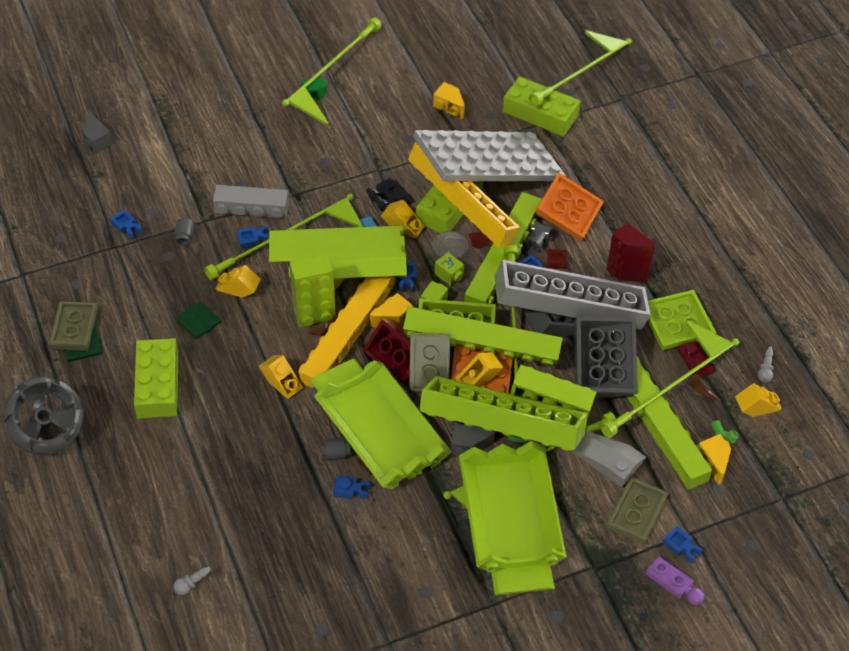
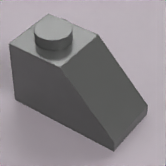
[83,113,113,154]
[451,424,495,457]

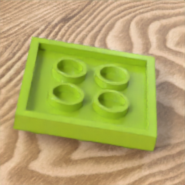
[647,290,716,350]

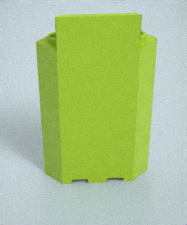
[269,226,407,279]
[310,359,452,489]
[459,441,566,595]

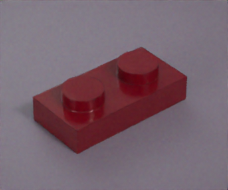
[677,340,714,378]

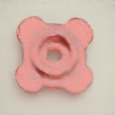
[468,231,489,249]

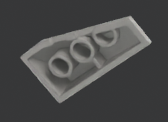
[570,431,646,488]

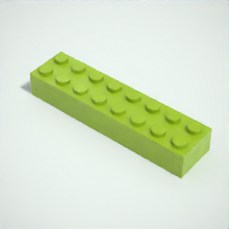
[420,376,588,451]

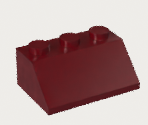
[606,223,656,282]
[363,319,410,385]

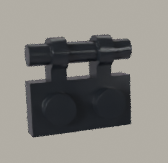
[366,178,411,212]

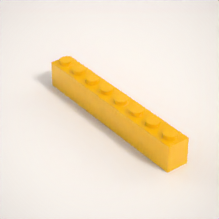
[408,142,520,248]
[298,276,396,388]

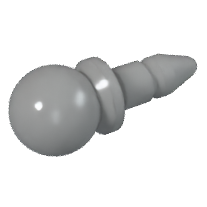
[757,346,774,383]
[173,567,211,595]

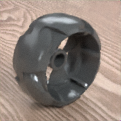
[3,377,84,455]

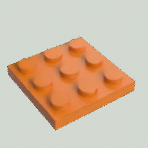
[535,172,604,241]
[451,345,513,394]

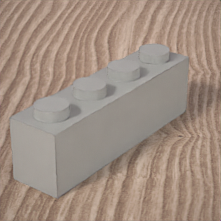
[213,185,289,218]

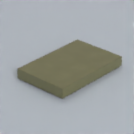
[49,302,98,351]
[410,333,450,392]
[606,477,669,545]

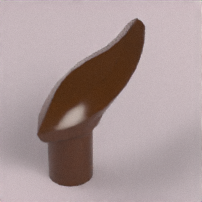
[309,315,338,337]
[689,374,721,403]

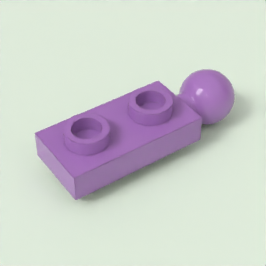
[646,557,704,605]

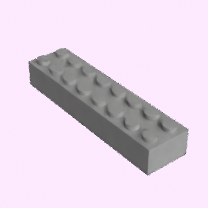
[495,260,650,330]

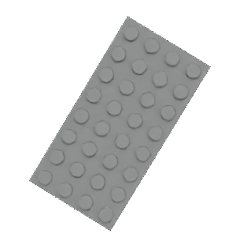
[413,130,566,181]

